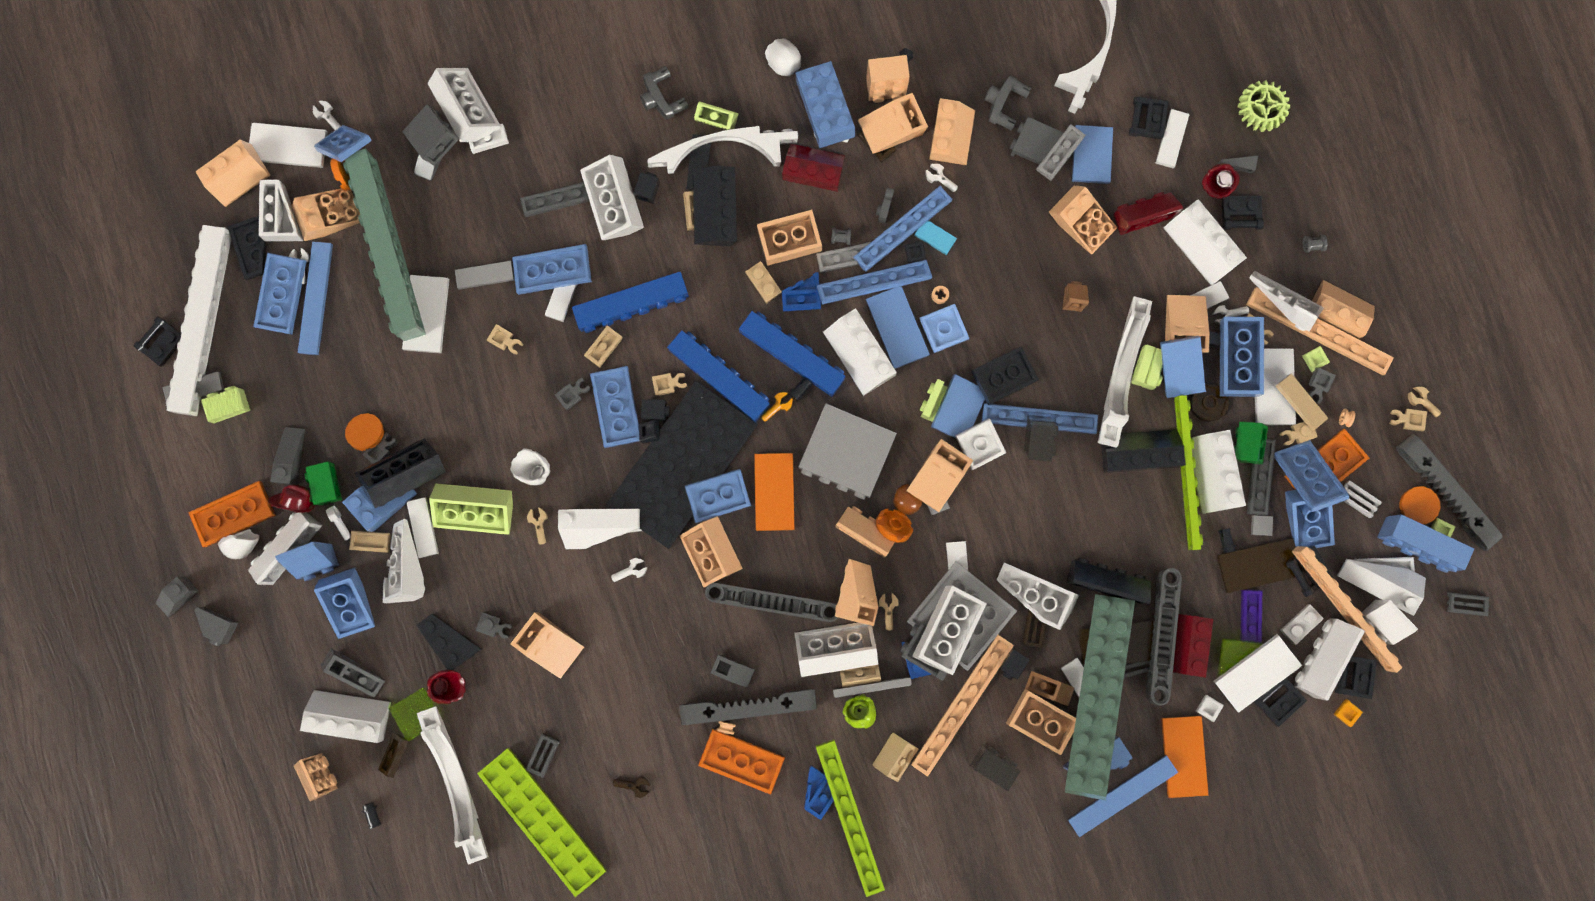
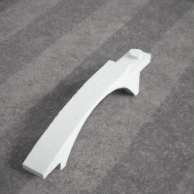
[1054,0,1116,114]
[648,126,798,174]
[1098,296,1152,448]
[417,707,489,864]

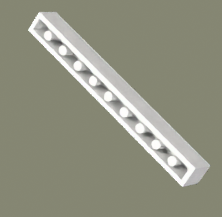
[166,225,231,416]

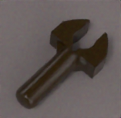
[613,776,651,798]

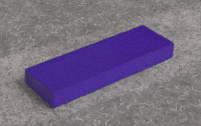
[1240,590,1263,649]

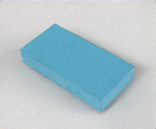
[915,221,957,255]

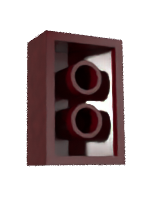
[782,144,845,192]
[1113,192,1183,235]
[1173,614,1213,678]

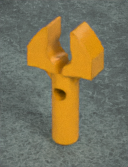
[761,392,793,422]

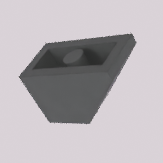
[156,577,198,617]
[194,607,238,646]

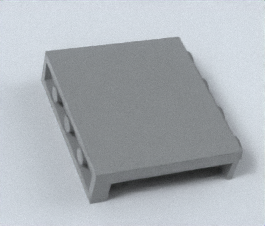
[799,404,897,500]

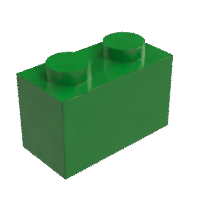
[1234,422,1268,464]
[305,462,342,506]

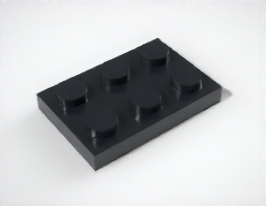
[971,346,1039,405]

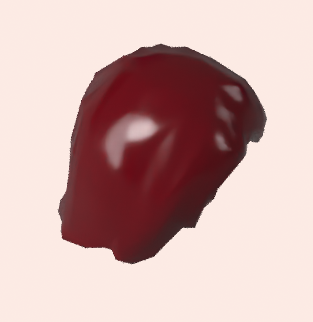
[1202,163,1240,199]
[427,670,466,704]

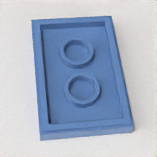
[314,125,372,162]
[1072,125,1113,184]
[1160,336,1206,398]
[931,374,985,439]
[685,469,751,523]

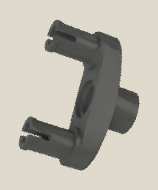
[640,66,689,120]
[984,75,1032,131]

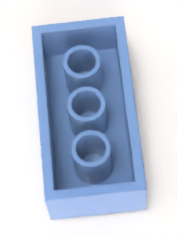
[795,61,855,148]
[1220,317,1264,397]
[1377,515,1474,573]

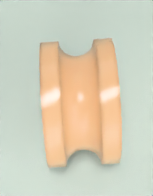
[932,286,949,304]
[1339,408,1355,427]
[717,721,736,734]

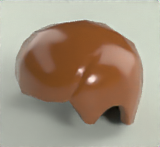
[893,484,923,515]

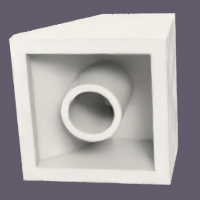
[1362,600,1418,645]

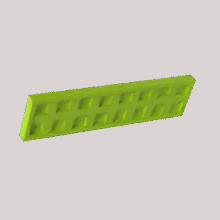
[477,748,607,897]

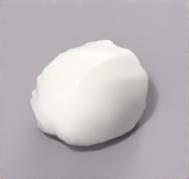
[765,38,801,76]
[510,448,550,485]
[218,529,259,559]

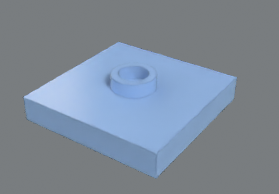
[919,304,969,353]

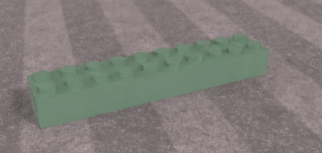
[343,148,426,341]
[1065,594,1135,800]

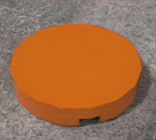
[330,158,351,191]
[345,413,384,451]
[1399,486,1440,524]
[876,509,913,543]

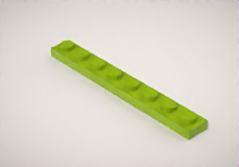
[1174,395,1203,550]
[815,739,885,897]

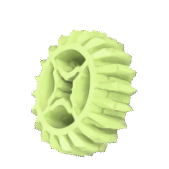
[1237,80,1290,132]

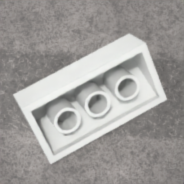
[428,68,501,142]
[580,155,644,240]
[1163,199,1247,285]
[823,308,897,396]
[1192,430,1246,514]
[248,512,322,585]
[913,585,987,675]
[1294,619,1365,700]
[795,622,878,677]
[300,690,391,743]

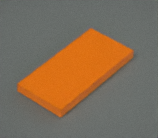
[1284,428,1369,490]
[755,453,794,531]
[188,481,276,548]
[1161,716,1209,798]
[698,728,785,795]

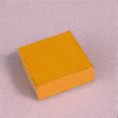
[1334,699,1363,727]

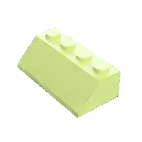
[429,483,513,535]

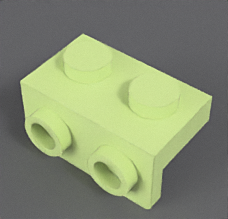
[920,379,948,422]

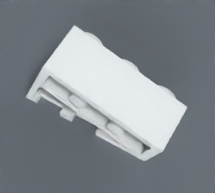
[259,180,303,241]

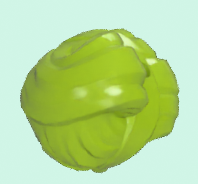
[842,694,876,729]

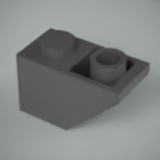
[711,654,755,687]

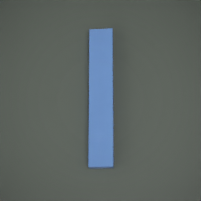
[854,186,953,272]
[298,242,333,355]
[817,260,932,304]
[982,403,1098,434]
[1068,755,1178,837]

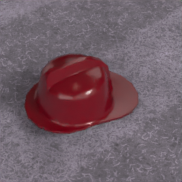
[268,485,315,513]

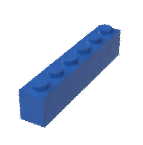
[572,271,689,333]
[739,311,846,397]
[667,330,770,422]

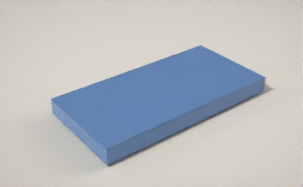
[512,244,592,295]
[253,253,306,335]
[866,286,930,369]
[590,366,639,448]
[1274,440,1349,512]

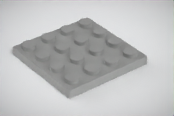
[907,561,1017,671]

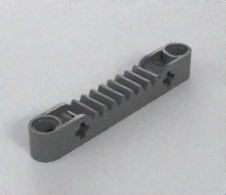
[1396,434,1503,551]
[1146,568,1182,706]
[705,583,838,622]
[679,689,817,725]

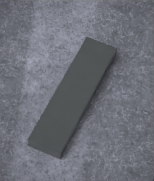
[520,182,590,217]
[1247,439,1276,516]

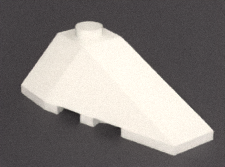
[1250,271,1324,331]
[558,509,640,549]
[383,519,425,603]
[1337,559,1426,616]
[997,563,1079,630]

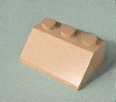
[929,98,975,165]
[196,140,270,207]
[1312,280,1375,339]
[836,506,895,558]
[680,516,743,587]

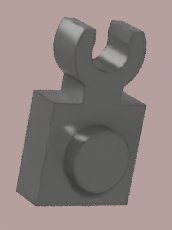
[876,188,894,224]
[1307,367,1336,404]
[555,378,591,410]
[362,433,398,464]
[475,612,513,639]

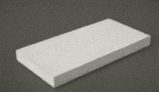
[249,123,328,168]
[402,275,449,353]
[1255,349,1296,425]
[1214,634,1302,713]

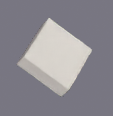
[1196,695,1224,722]

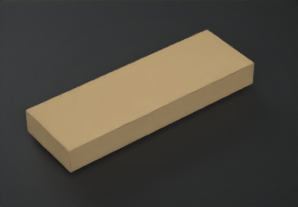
[1276,373,1328,431]

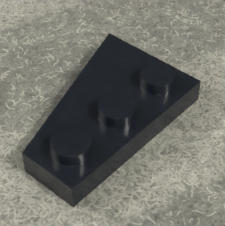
[227,216,266,280]
[416,614,482,670]

